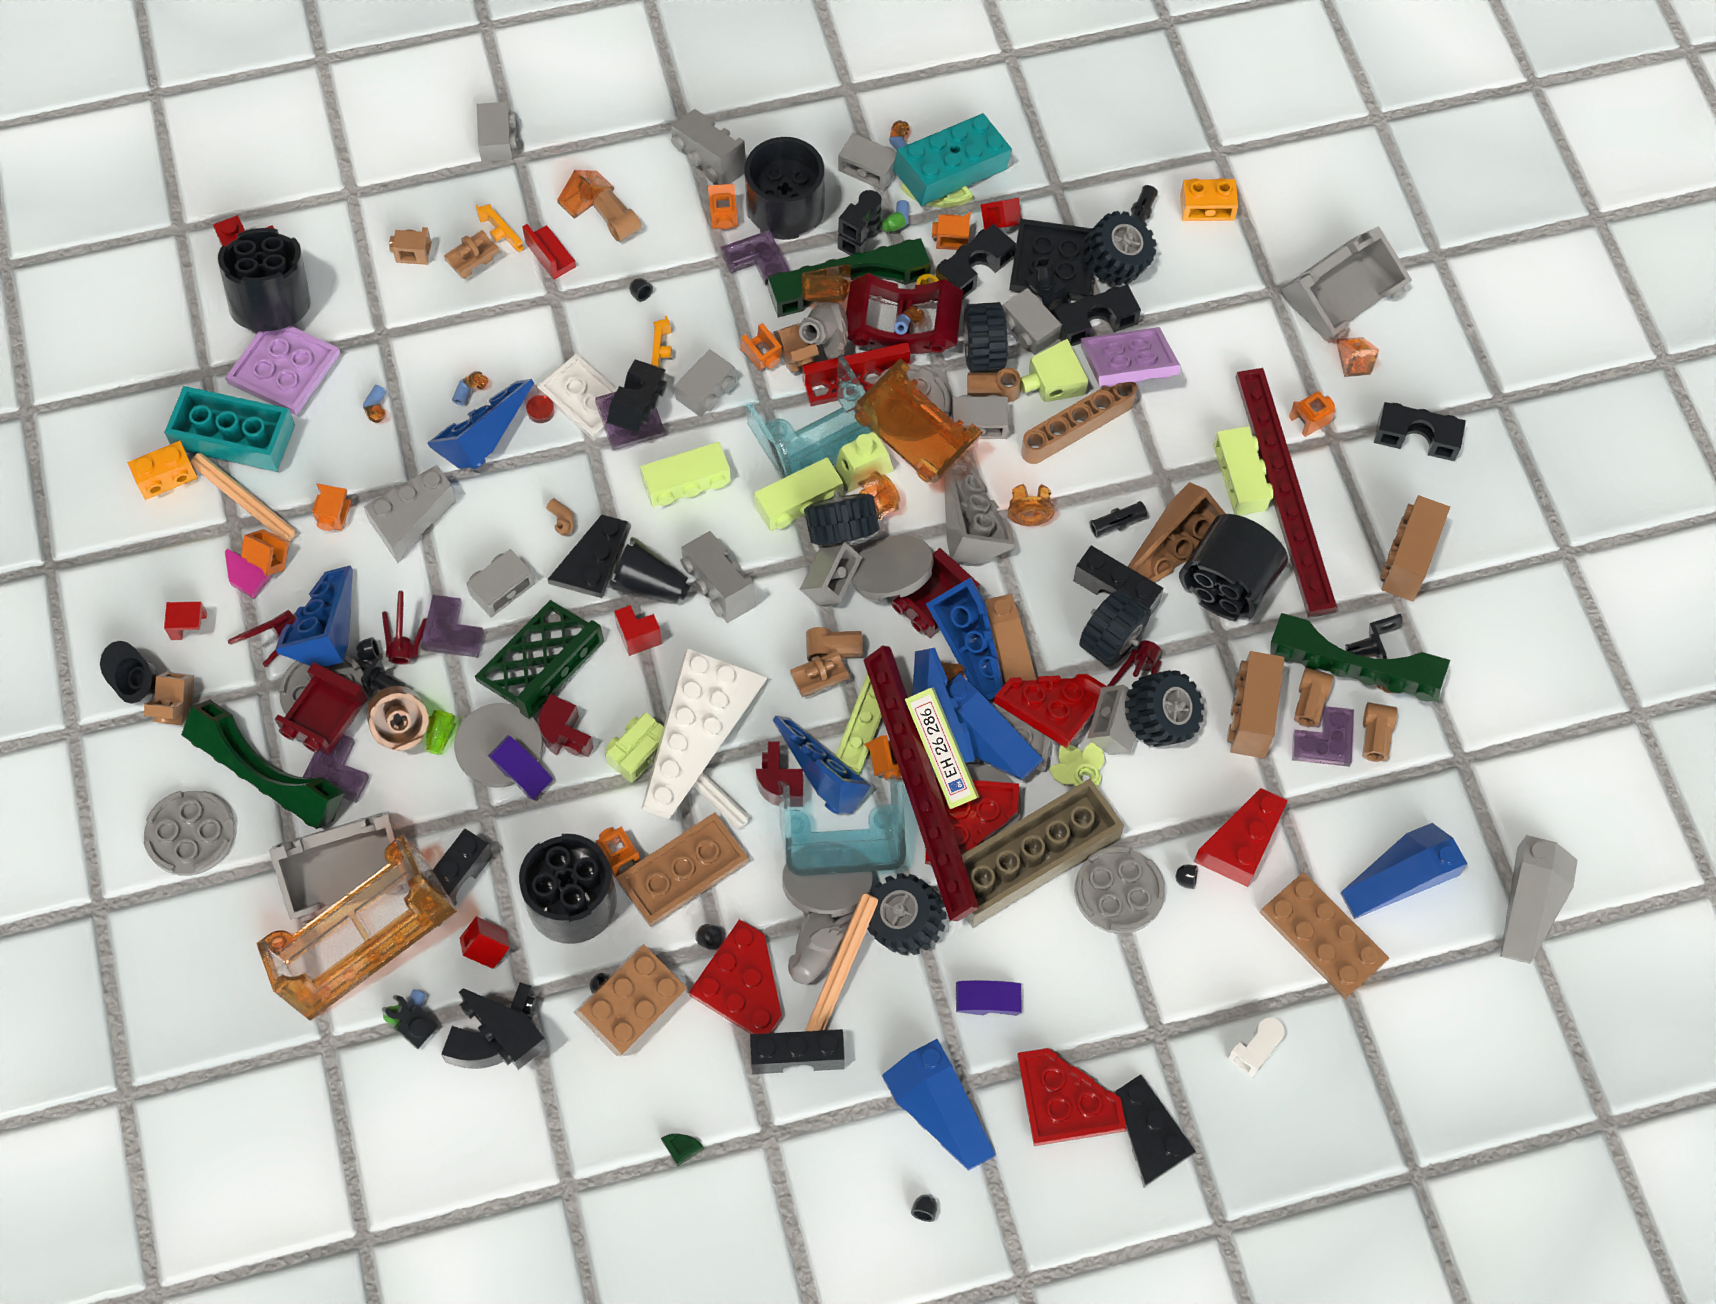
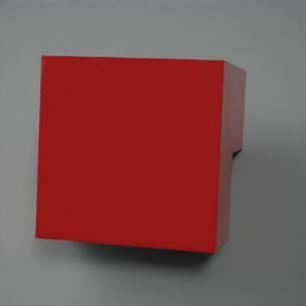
[614,605,662,656]

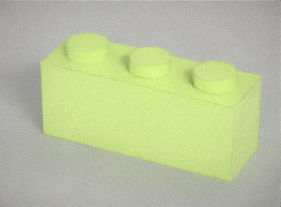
[1213,426,1273,515]
[640,442,731,507]
[754,457,844,532]

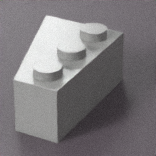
[671,109,746,185]
[364,465,456,563]
[680,531,756,623]

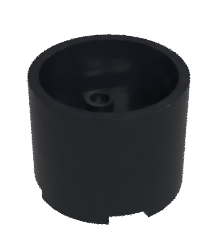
[744,137,825,240]
[218,228,311,331]
[1179,514,1288,621]
[519,833,617,944]

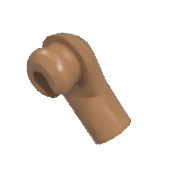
[546,498,574,536]

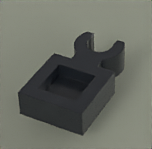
[382,995,439,1049]

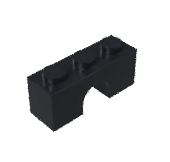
[936,224,1016,299]
[1053,284,1141,347]
[606,359,667,433]
[1374,402,1466,462]
[1073,545,1164,616]
[410,828,493,926]
[750,1029,845,1074]

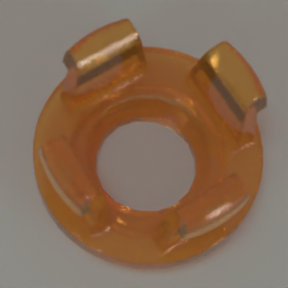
[858,471,900,520]
[1008,484,1054,527]

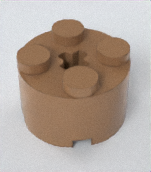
[367,686,429,751]

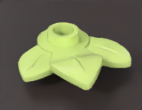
[1049,742,1105,787]

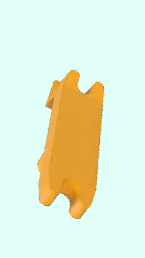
[476,204,524,252]
[651,316,672,367]

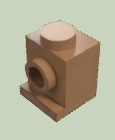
[389,227,432,265]

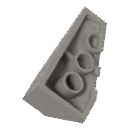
[943,460,1015,564]
[1500,835,1578,964]

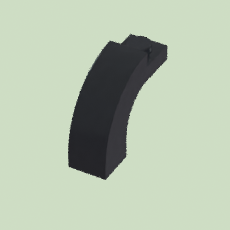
[441,982,537,1069]

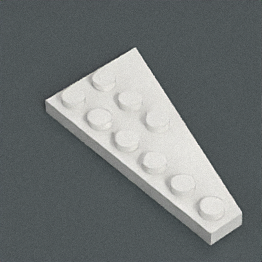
[641,649,768,819]

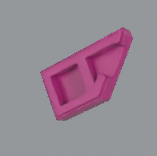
[225,548,271,599]

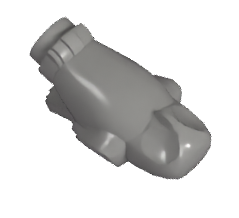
[799,297,848,359]
[788,912,854,984]

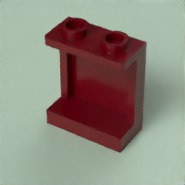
[891,548,980,639]
[274,662,368,755]

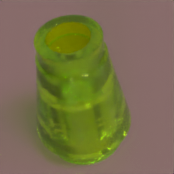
[425,710,456,755]

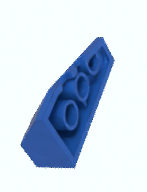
[427,379,534,469]
[275,565,353,667]
[926,578,1004,701]
[912,648,975,769]
[945,673,1043,780]
[773,716,871,815]
[1341,823,1468,919]
[882,1039,996,1171]

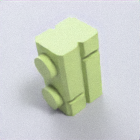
[605,713,664,783]

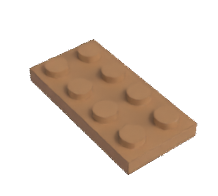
[616,812,749,927]
[1260,872,1389,1000]

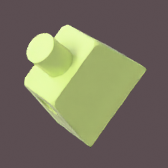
[1020,339,1089,402]
[835,432,893,493]

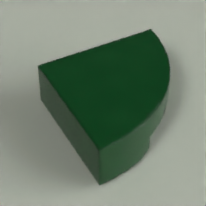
[661,1134,704,1166]

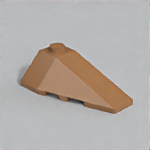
[1128,482,1226,582]
[984,593,1036,685]

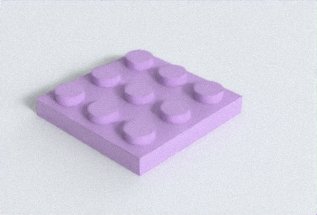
[225,326,341,416]
[1081,327,1180,386]

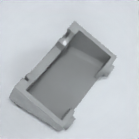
[1280,226,1412,340]
[269,811,409,922]

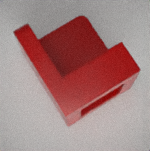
[980,197,1022,230]
[164,601,207,640]
[459,916,510,969]

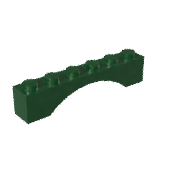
[768,238,931,318]
[1270,613,1450,703]
[181,699,345,829]

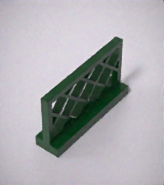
[475,600,605,719]

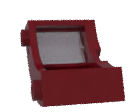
[846,273,963,354]

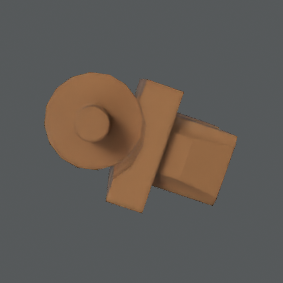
[444,230,499,279]
[790,651,849,697]

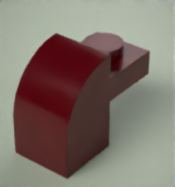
[539,694,594,757]
[756,741,803,807]

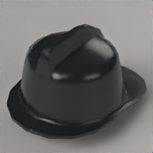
[100,641,158,704]

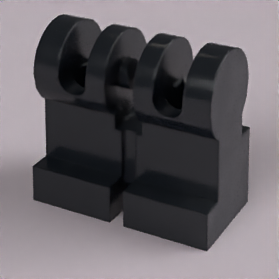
[838,190,882,255]

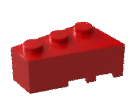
[1194,788,1288,887]

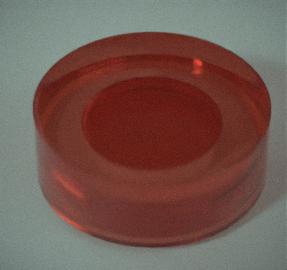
[526,395,555,423]

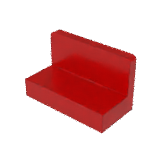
[522,224,576,279]

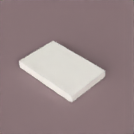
[537,353,617,441]

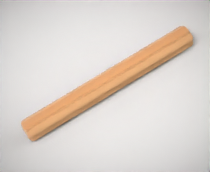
[190,453,296,542]
[805,893,878,1031]

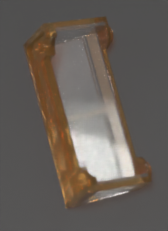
[256,834,457,1021]

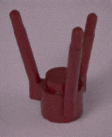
[382,590,428,665]
[228,610,296,667]
[1107,640,1162,686]

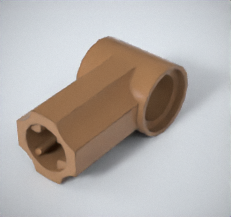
[593,190,642,242]
[967,368,1021,402]
[806,627,863,662]
[1294,667,1334,727]
[1362,702,1397,762]

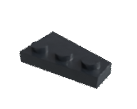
[548,514,629,598]
[1115,1074,1196,1188]

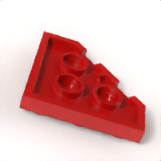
[993,674,1108,748]
[925,777,1019,865]
[689,919,782,1034]
[1017,1048,1127,1146]

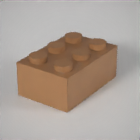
[1380,495,1450,602]
[1227,651,1285,759]
[573,944,687,1056]

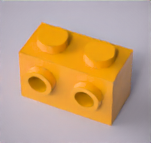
[1180,178,1238,221]
[127,441,198,500]

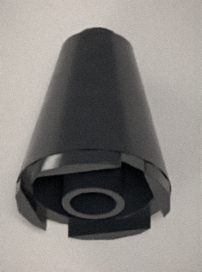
[608,537,691,603]

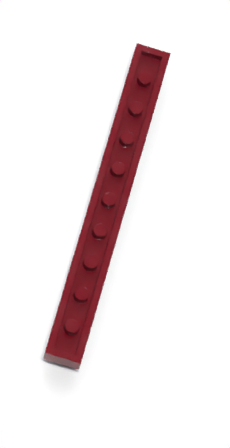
[1235,368,1337,617]
[863,645,979,922]

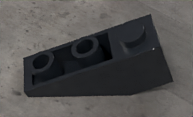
[459,988,548,1070]

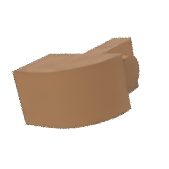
[773,323,819,373]
[144,672,194,725]

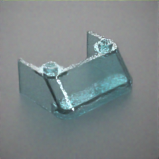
[746,356,879,479]
[778,775,906,875]

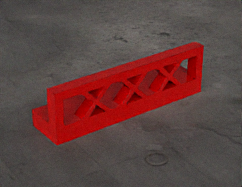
[802,342,911,407]

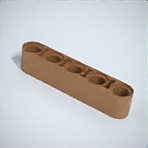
[1021,382,1137,464]

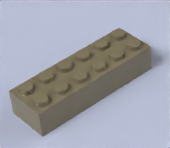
[961,778,1124,928]

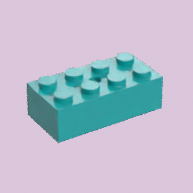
[893,113,1012,206]
[164,386,295,472]

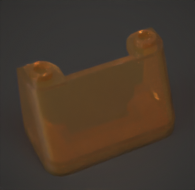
[854,359,983,483]

